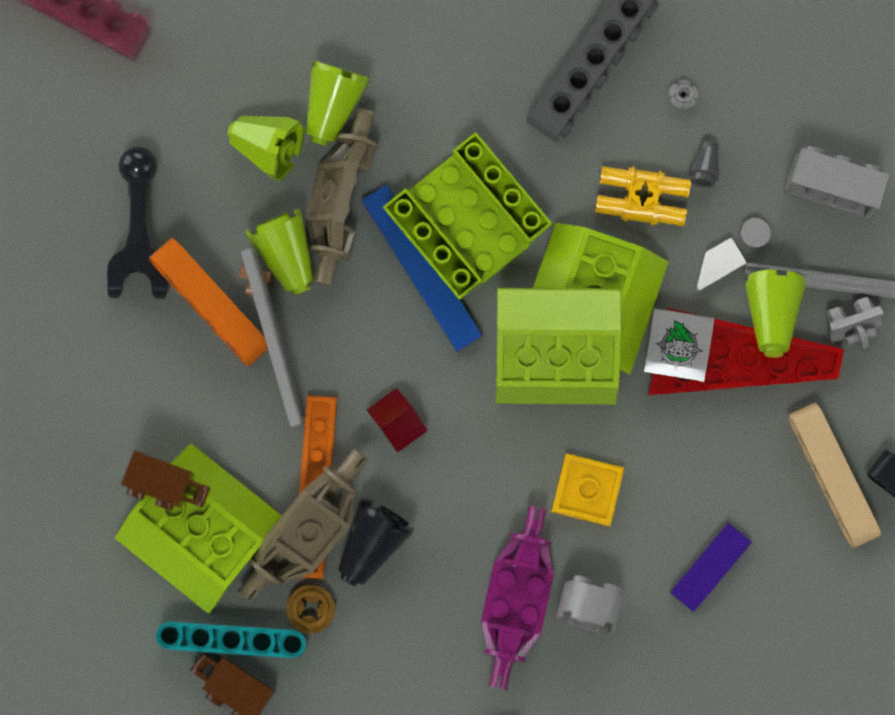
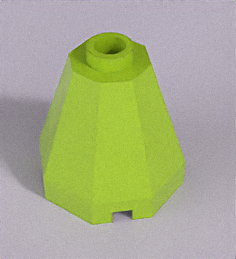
[227,116,305,182]

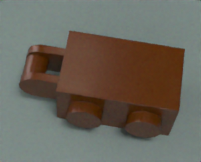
[120,450,211,511]
[190,652,276,715]

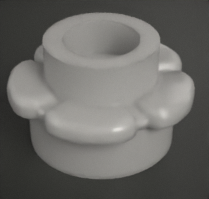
[669,80,698,109]

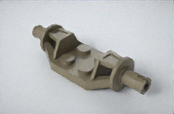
[305,108,378,287]
[238,448,369,603]

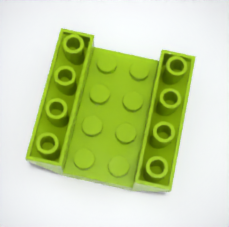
[382,132,553,300]
[533,223,669,375]
[495,288,621,405]
[115,443,282,614]

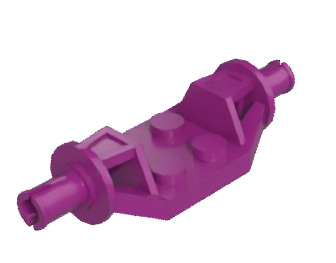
[481,506,554,690]

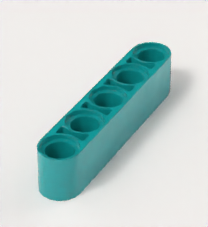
[156,622,307,658]

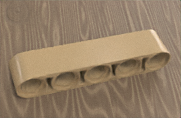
[788,402,881,549]

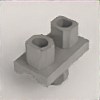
[827,297,884,350]

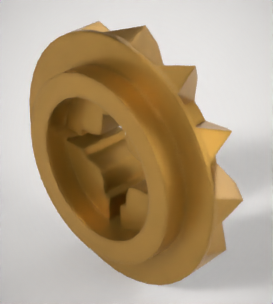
[286,585,335,634]

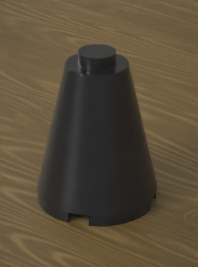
[338,498,414,586]

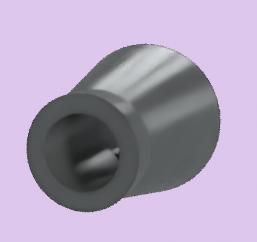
[689,141,719,188]

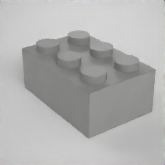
[783,146,889,219]

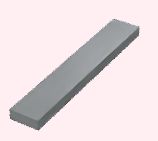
[240,247,304,427]

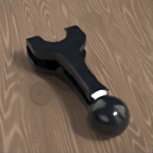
[107,147,168,299]

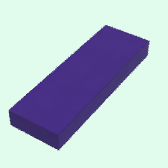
[669,523,752,612]

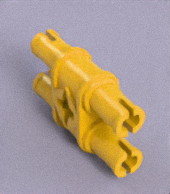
[595,166,691,226]

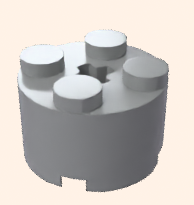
[555,575,624,635]

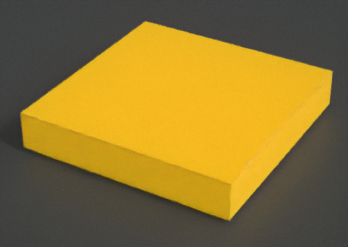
[551,453,624,527]

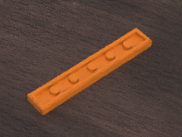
[299,395,337,579]

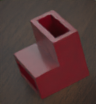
[366,388,428,453]

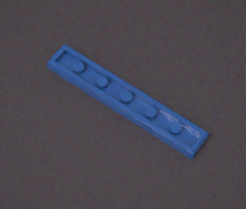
[362,185,482,352]

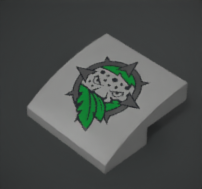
[644,308,714,382]

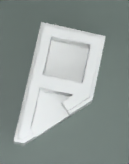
[696,237,747,292]

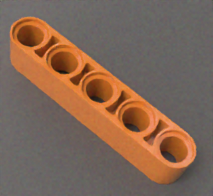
[149,238,268,367]

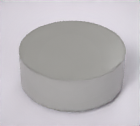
[740,218,771,249]

